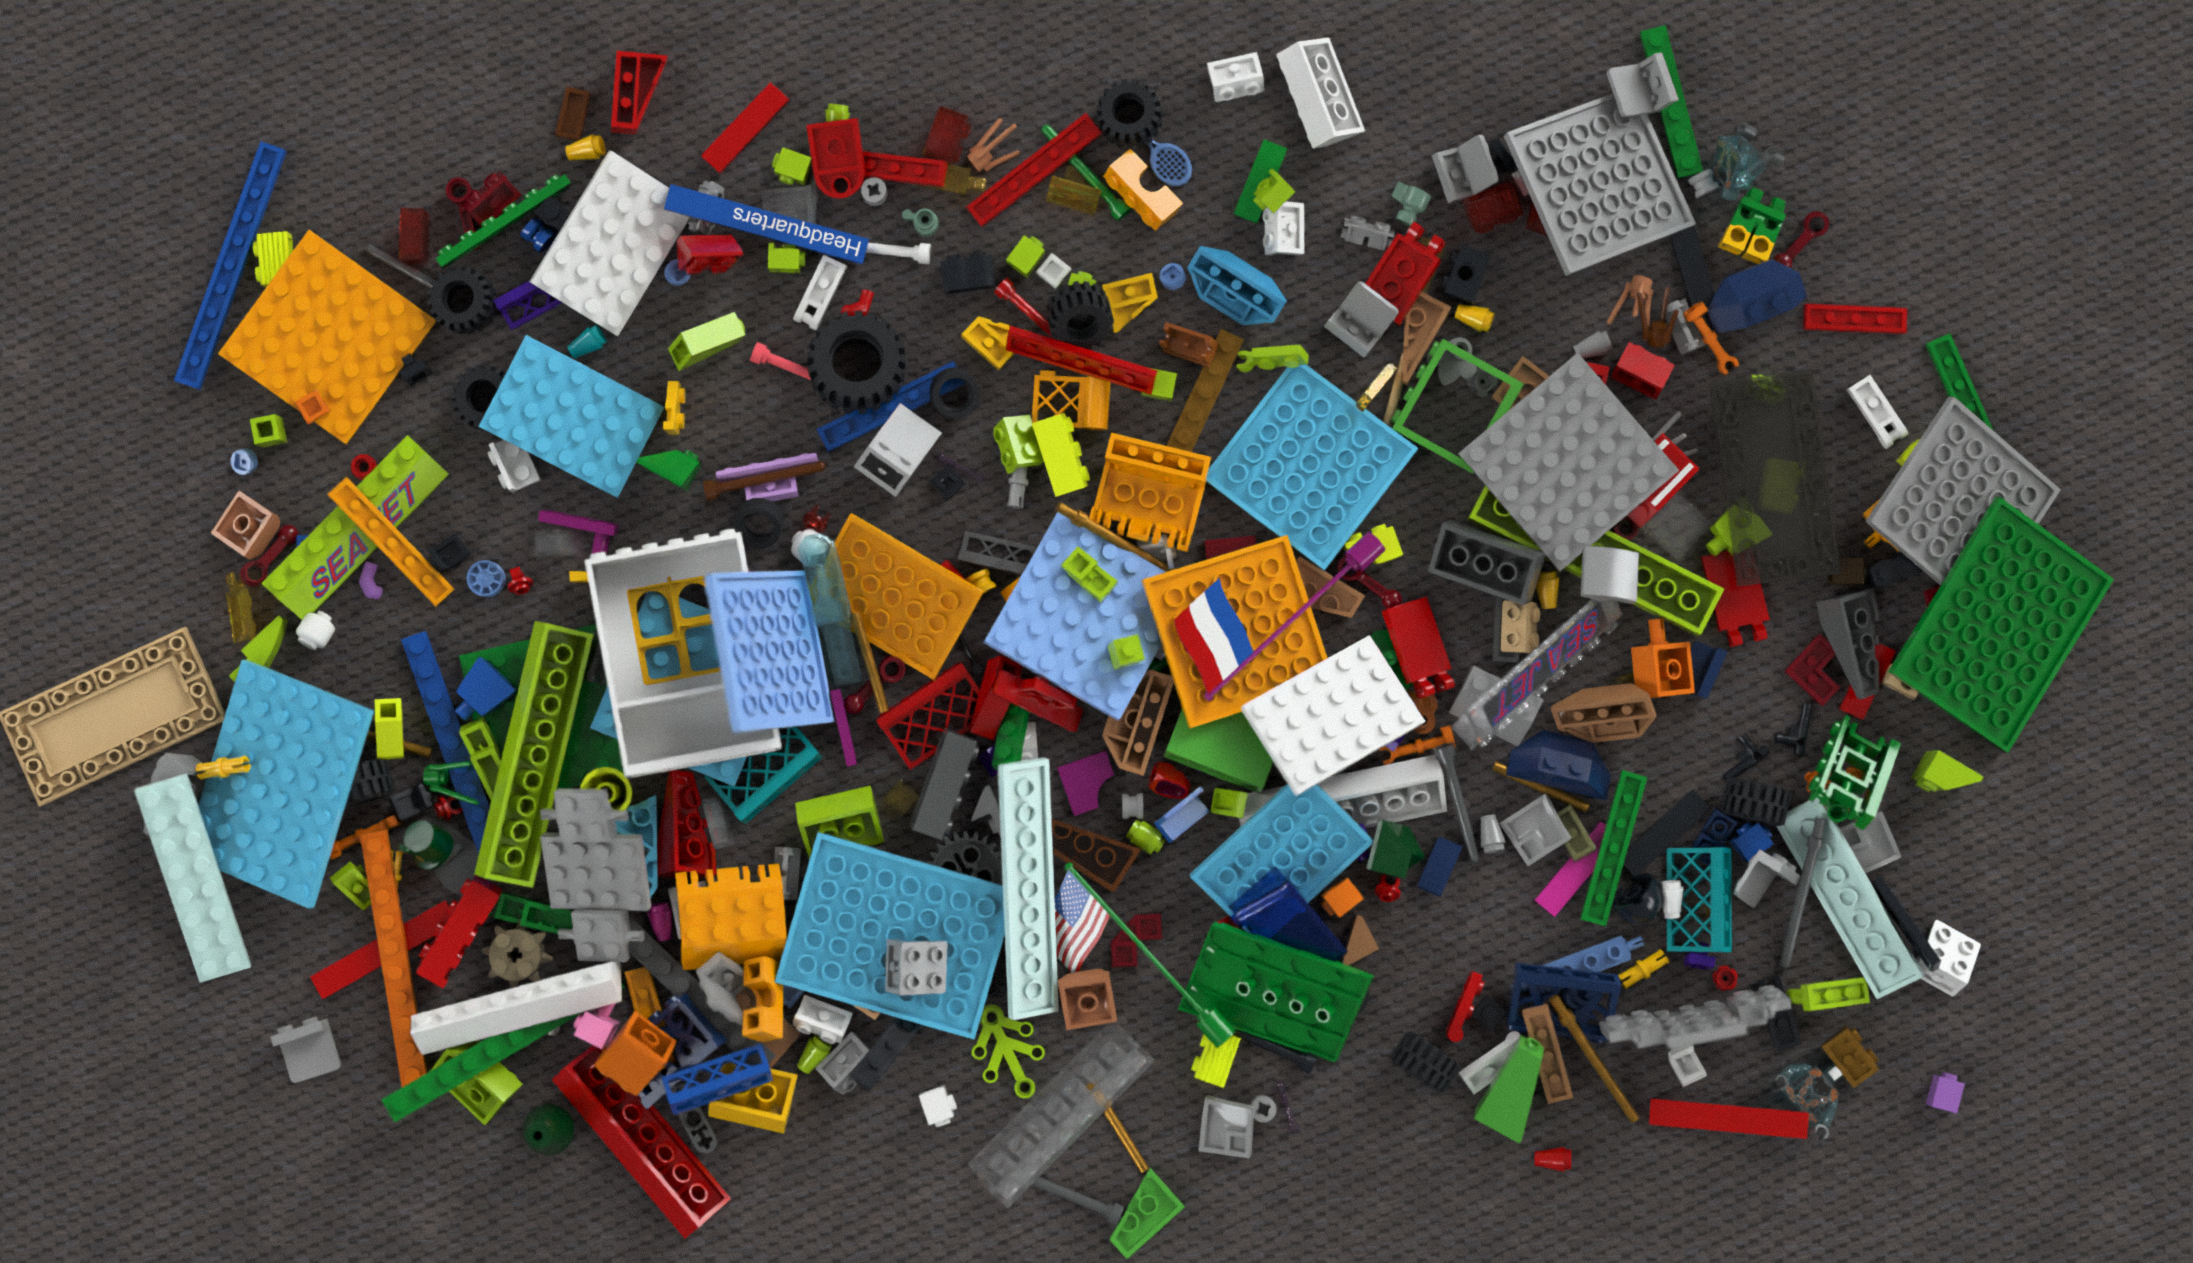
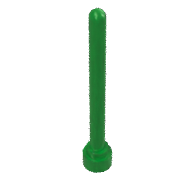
[1041,125,1132,222]

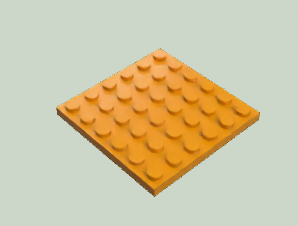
[218,230,437,445]
[1141,535,1327,729]

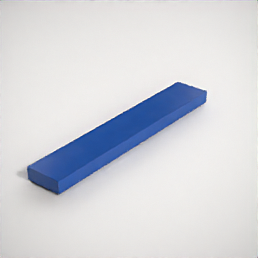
[817,361,965,453]

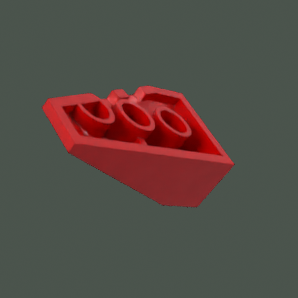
[657,770,716,879]

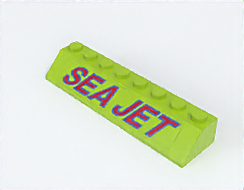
[261,435,449,620]

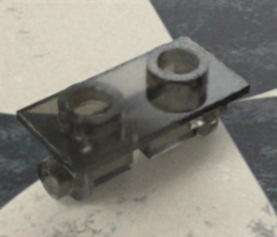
[583,629,607,686]

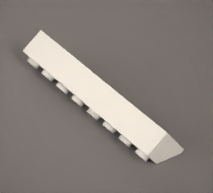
[1239,755,1447,828]
[411,962,622,1055]

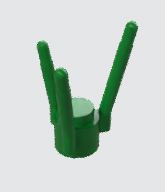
[423,761,479,805]

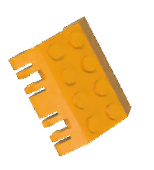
[1089,433,1211,552]
[675,863,787,970]

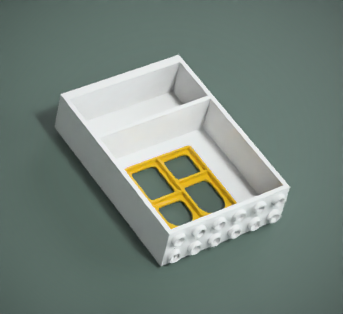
[585,529,781,779]

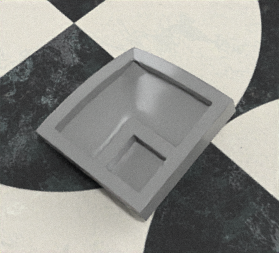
[1499,793,1572,866]
[1839,810,1902,874]
[1199,1095,1255,1158]

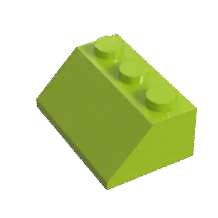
[795,786,884,860]
[431,1040,523,1125]

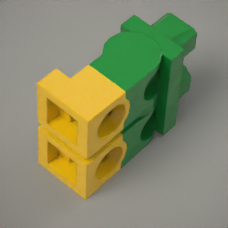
[1717,187,1786,264]

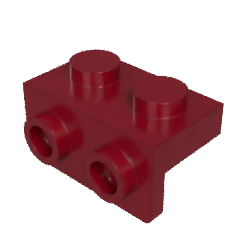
[462,171,521,227]

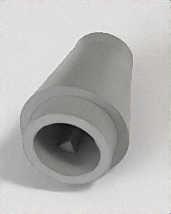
[1573,331,1613,359]
[1480,815,1506,854]

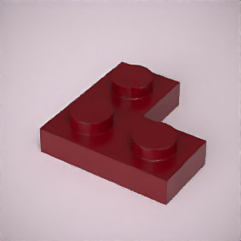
[1783,634,1840,706]

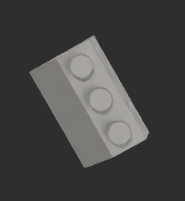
[1449,666,1544,746]

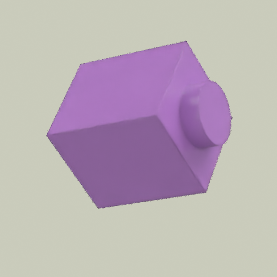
[1926,1072,1965,1114]

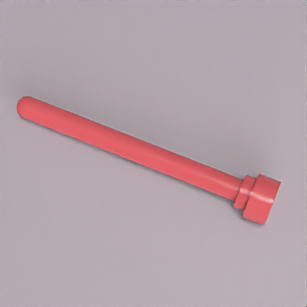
[750,342,811,380]

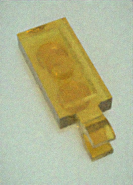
[916,165,987,195]
[226,572,256,643]

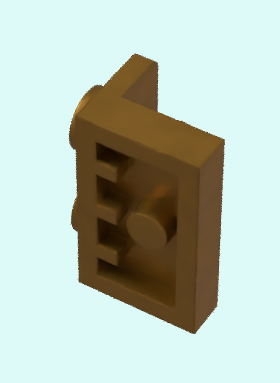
[1821,1024,1879,1088]

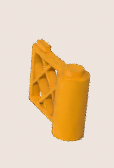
[1032,370,1111,431]

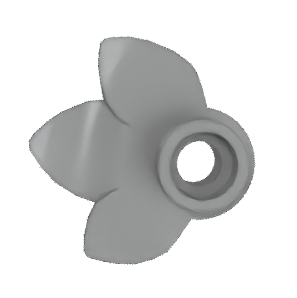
[1426,337,1477,385]

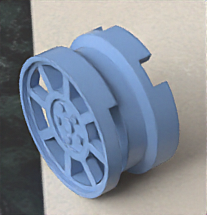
[467,560,506,597]

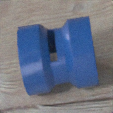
[520,217,557,253]

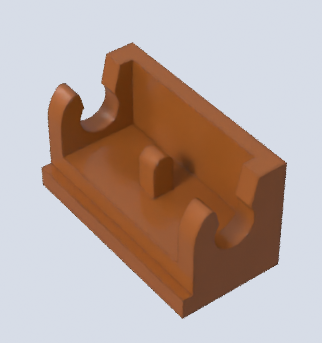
[1159,322,1219,368]

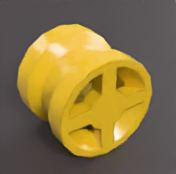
[965,568,996,593]

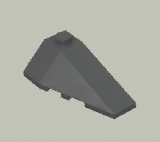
[1816,588,1879,699]

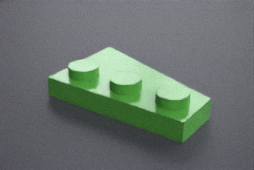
[1110,1167,1185,1259]

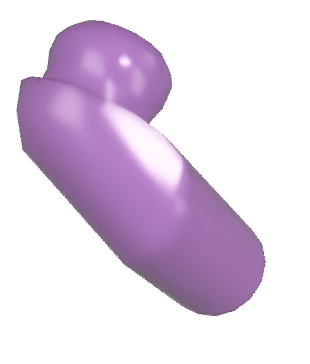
[359,561,383,599]

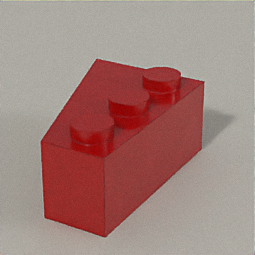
[611,51,668,135]

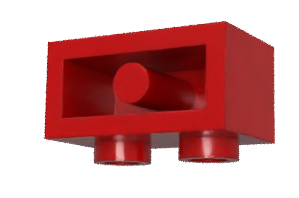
[1611,342,1675,400]

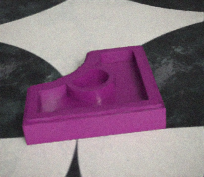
[1057,751,1114,816]

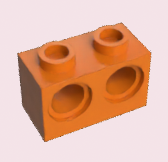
[1320,877,1364,918]

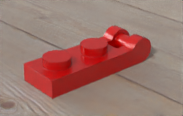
[1446,971,1484,1042]

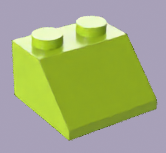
[1911,750,1984,792]

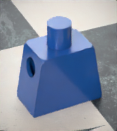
[455,657,518,721]

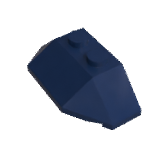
[1706,259,1807,333]
[1506,730,1611,801]

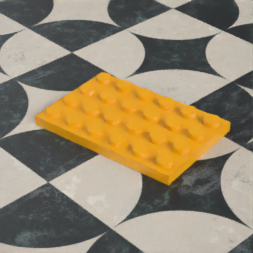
[810,513,985,680]

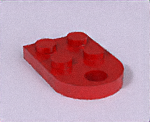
[806,118,866,198]

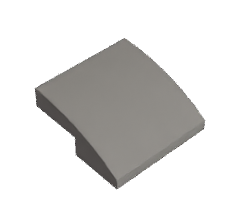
[1580,546,1639,604]

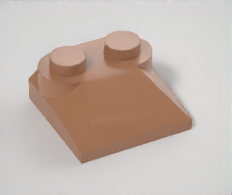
[211,491,280,560]
[1058,969,1117,1030]

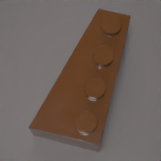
[1051,818,1141,893]

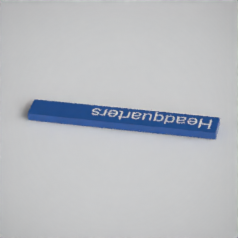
[664,184,869,265]

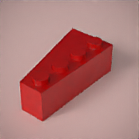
[416,875,502,988]

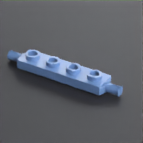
[1511,935,1644,994]

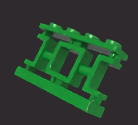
[1808,715,1901,830]

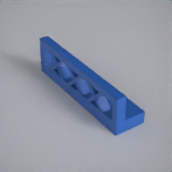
[661,1043,773,1115]

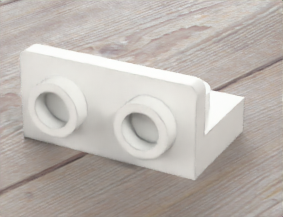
[1207,52,1264,102]
[1263,202,1304,255]
[488,440,541,493]

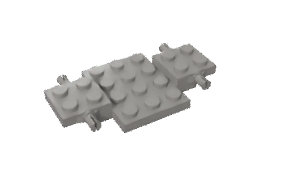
[540,789,652,962]
[1599,986,1791,1049]

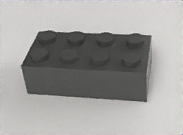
[1428,520,1546,605]
[909,728,979,840]

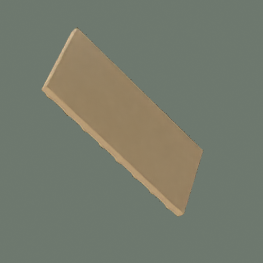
[0,627,226,807]

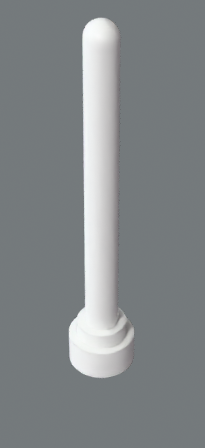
[866,243,931,264]

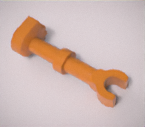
[1683,302,1739,375]
[1379,725,1456,765]
[330,815,401,860]

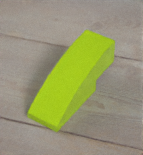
[229,615,288,682]
[459,717,502,801]

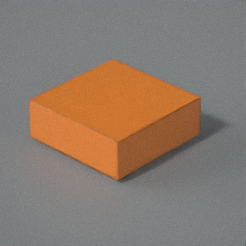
[294,389,331,425]

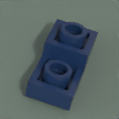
[1689,807,1738,866]
[1417,837,1462,897]

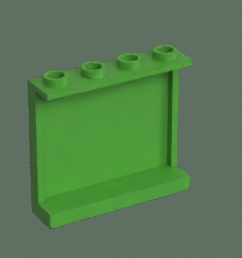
[1164,709,1273,794]

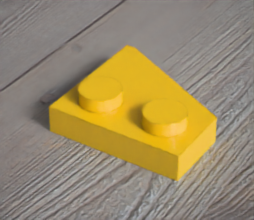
[1102,273,1158,333]
[961,316,1028,371]
[663,381,686,435]

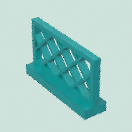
[704,727,823,824]
[1667,847,1732,952]

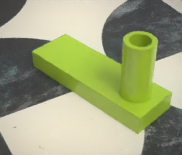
[1786,977,1870,1011]

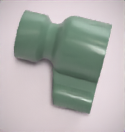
[1391,182,1432,227]
[902,208,939,237]

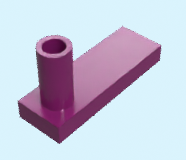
[538,509,620,556]
[830,689,857,767]

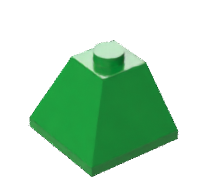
[636,449,702,491]

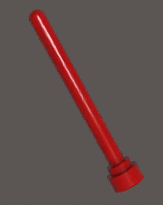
[994,277,1052,338]

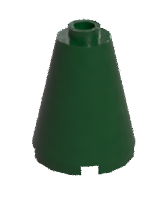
[522,1104,574,1156]

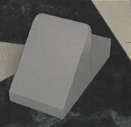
[971,785,1001,837]

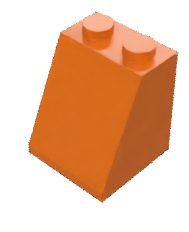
[594,1011,677,1096]

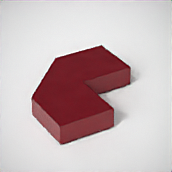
[1111,913,1162,968]

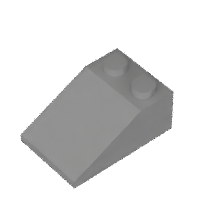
[144,753,206,835]

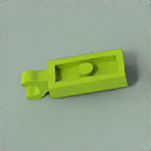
[1237,344,1309,372]

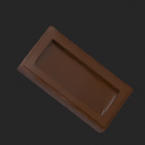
[554,86,592,141]

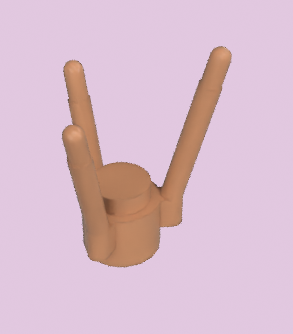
[966,118,1020,172]
[1607,275,1654,342]

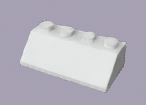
[1276,38,1365,149]

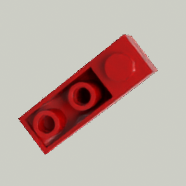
[969,655,1023,741]

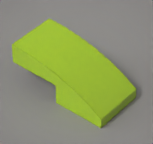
[1061,546,1118,603]

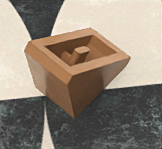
[1341,914,1379,965]

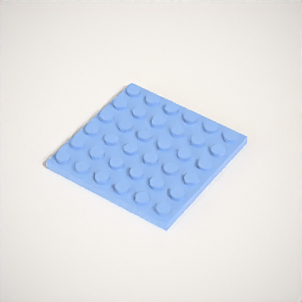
[983,512,1165,721]
[704,571,835,733]

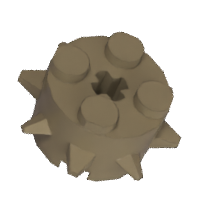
[482,919,553,988]

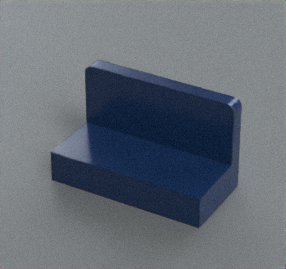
[1691,641,1727,699]

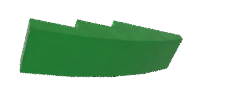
[489,891,574,934]

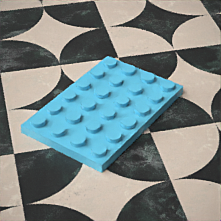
[478,335,664,498]
[1190,783,1373,938]

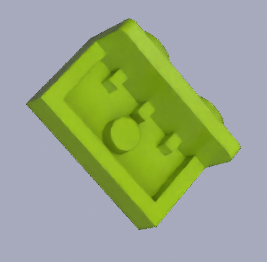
[994,415,1044,474]

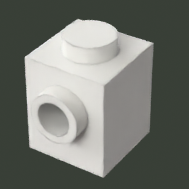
[919,1085,957,1127]

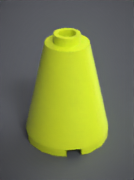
[580,767,632,810]

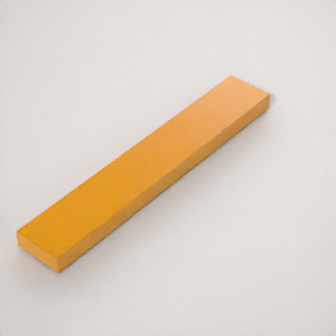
[327,476,455,607]

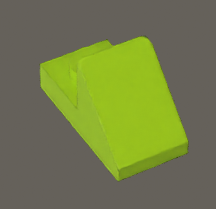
[330,861,371,911]

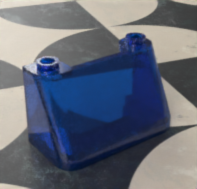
[1228,866,1348,962]

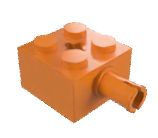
[1631,618,1695,698]

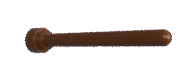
[703,461,826,501]

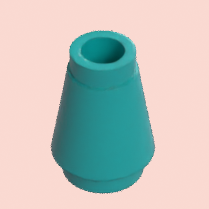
[567,325,607,359]

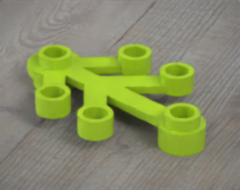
[972,1004,1045,1098]

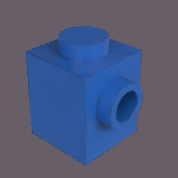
[1729,822,1774,862]

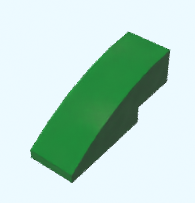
[1233,139,1287,224]

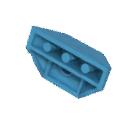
[1187,246,1287,325]

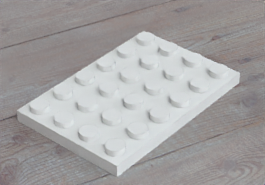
[529,150,690,336]
[1240,635,1425,796]

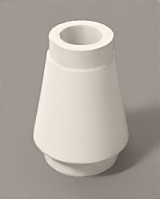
[1660,880,1684,919]

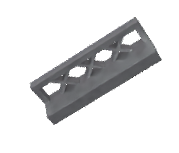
[958,531,1037,575]

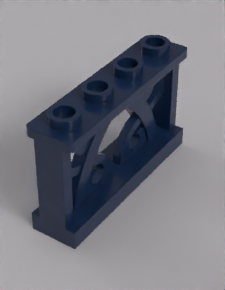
[1506,963,1621,1043]
[638,993,727,1109]

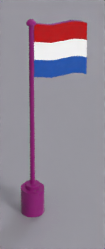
[1174,532,1386,701]

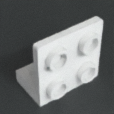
[1915,920,1981,997]

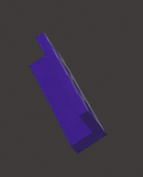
[493,281,562,330]

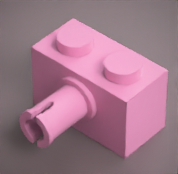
[573,1003,621,1049]

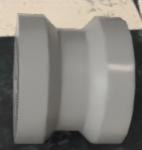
[1688,169,1720,198]
[861,178,887,206]
[1122,793,1143,819]
[1250,1095,1276,1122]

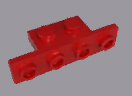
[992,670,1083,732]

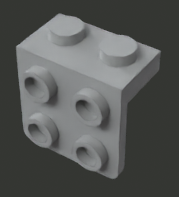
[1607,53,1678,117]
[1432,135,1498,203]
[1324,281,1399,358]
[1733,849,1801,908]
[696,952,746,1026]
[270,1016,341,1083]

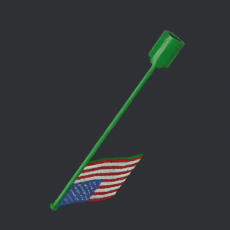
[1054,863,1236,1048]

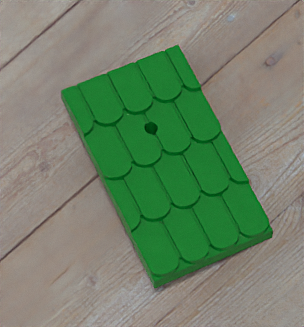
[1177,922,1374,1062]

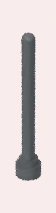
[1433,743,1479,863]
[1006,1165,1125,1226]

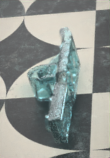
[798,533,862,686]

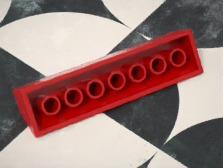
[552,1045,731,1239]

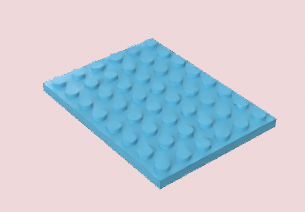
[198,660,374,908]
[775,832,1005,1039]

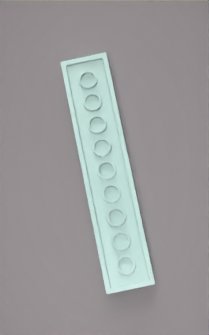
[998,758,1059,1020]

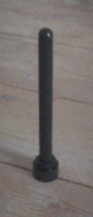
[1233,1029,1317,1075]

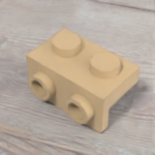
[1501,600,1540,654]

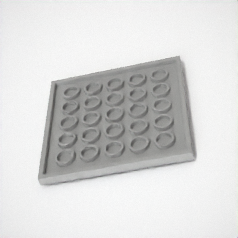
[1503,93,1696,276]
[1459,353,1679,572]
[1865,397,2061,585]

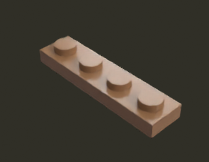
[1522,1004,1573,1104]

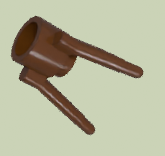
[1637,287,1679,347]

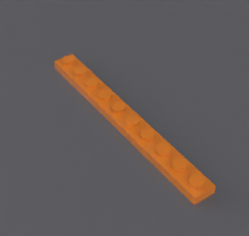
[360,829,428,1087]

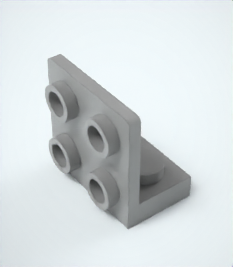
[885,939,947,995]

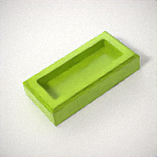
[1210,788,1248,818]

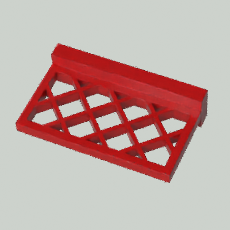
[875,661,980,770]

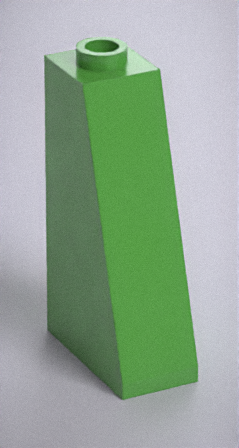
[1474,1035,1544,1144]

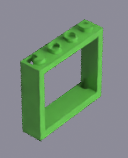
[1390,339,1524,474]

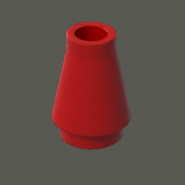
[1534,1146,1572,1172]

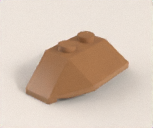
[1102,669,1174,776]
[1551,683,1656,743]

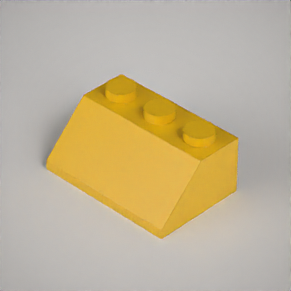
[708,1063,798,1134]

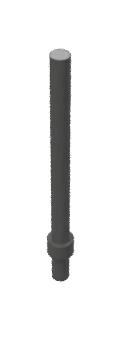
[1779,816,1826,967]

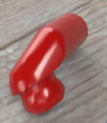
[841,289,874,316]

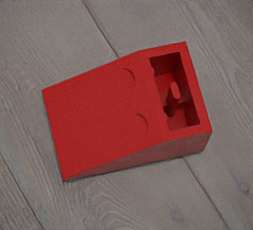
[677,234,743,275]

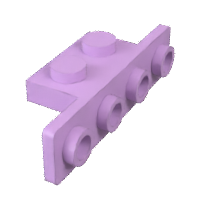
[716,453,818,501]

